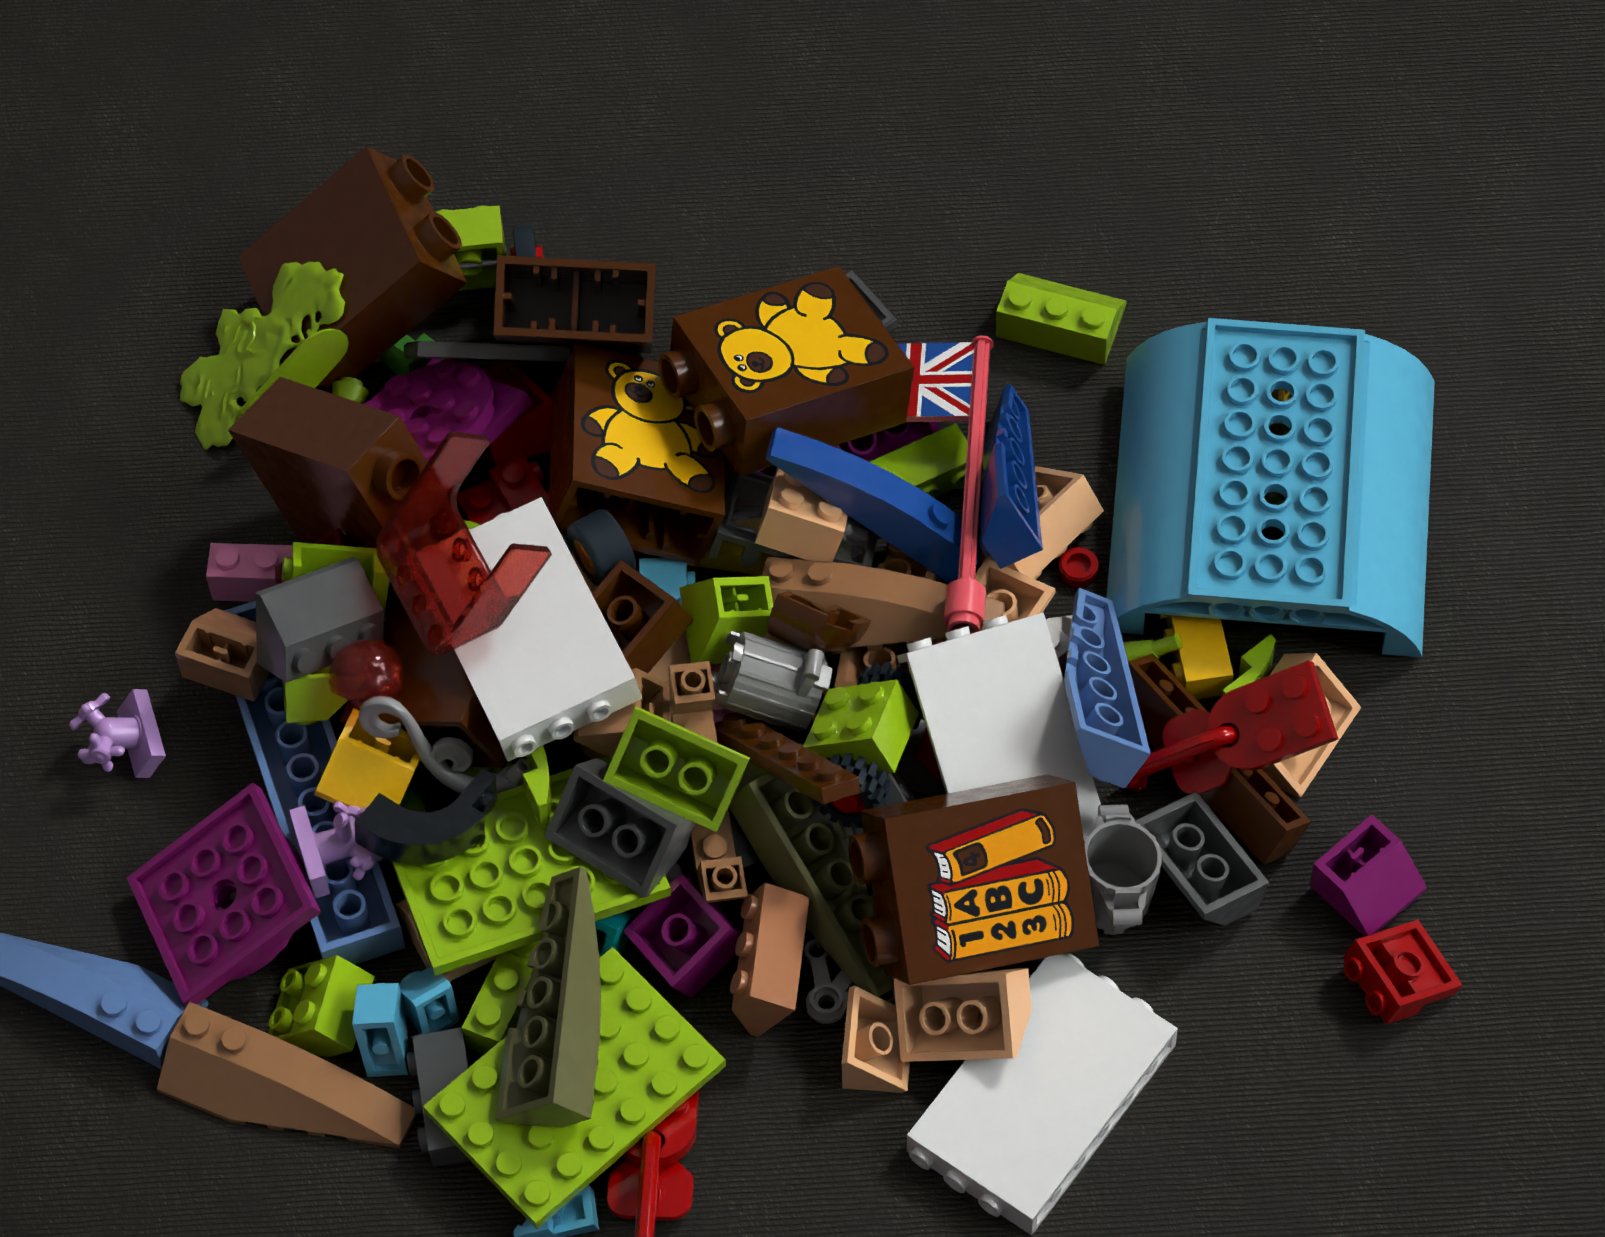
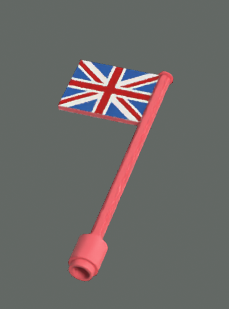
[898,335,994,634]

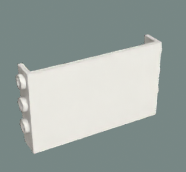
[410,497,643,762]
[897,612,1104,841]
[907,953,1178,1236]

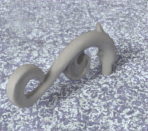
[358,696,531,797]

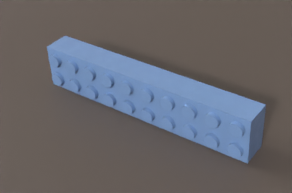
[224,601,406,965]

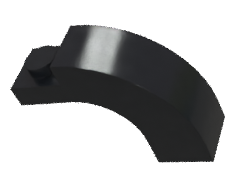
[354,768,498,865]

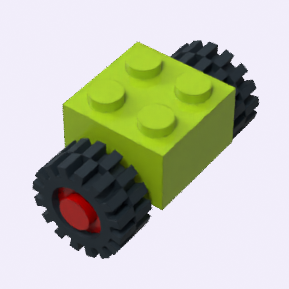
[803,662,923,828]

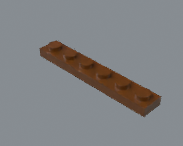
[714,713,861,804]

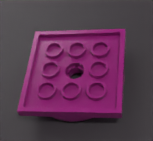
[364,359,532,488]
[126,783,321,1005]

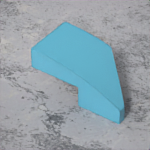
[513,1185,599,1237]

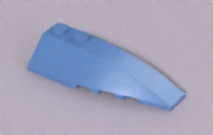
[1064,588,1151,788]
[0,933,209,1070]

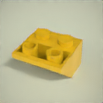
[314,708,420,808]

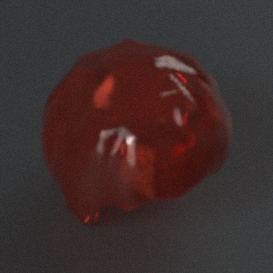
[329,639,405,708]

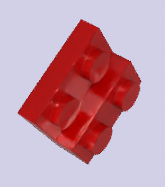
[455,454,549,525]
[1342,920,1463,1025]

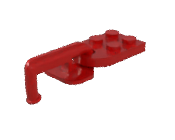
[1110,660,1339,794]
[607,1089,700,1237]

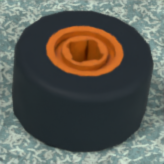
[567,509,636,587]

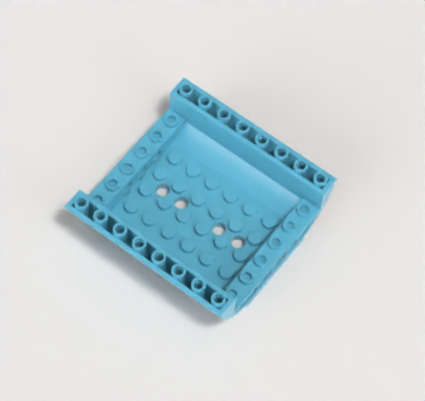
[1107,318,1435,657]

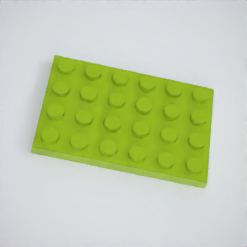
[391,757,671,976]
[423,947,726,1230]

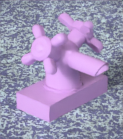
[69,689,166,778]
[289,801,383,898]

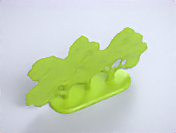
[180,261,349,450]

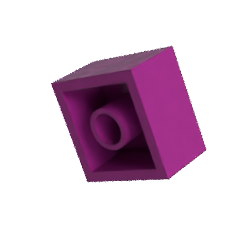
[623,873,742,998]

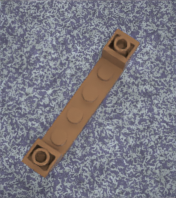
[668,661,748,903]

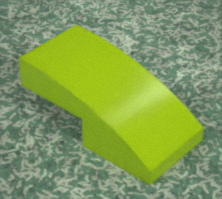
[1221,634,1276,697]
[523,746,552,827]

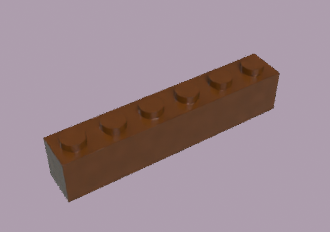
[1128,654,1311,864]

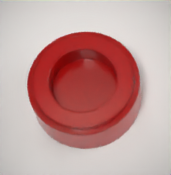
[1059,547,1099,588]

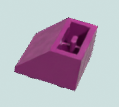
[1310,814,1427,937]

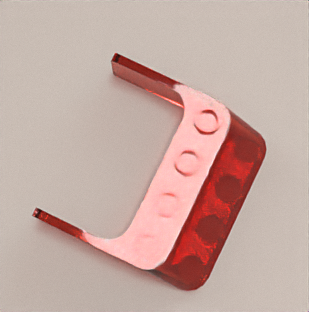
[376,431,552,655]

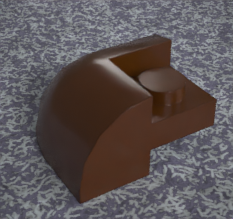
[767,591,871,654]

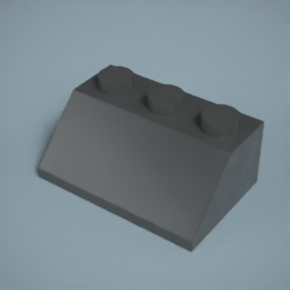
[255,557,384,683]
[544,758,696,897]
[1135,791,1269,926]

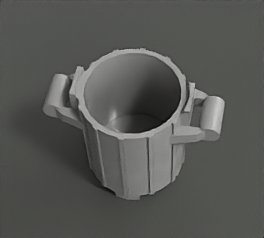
[712,631,833,733]
[1084,804,1163,935]

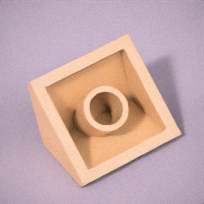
[841,986,910,1093]

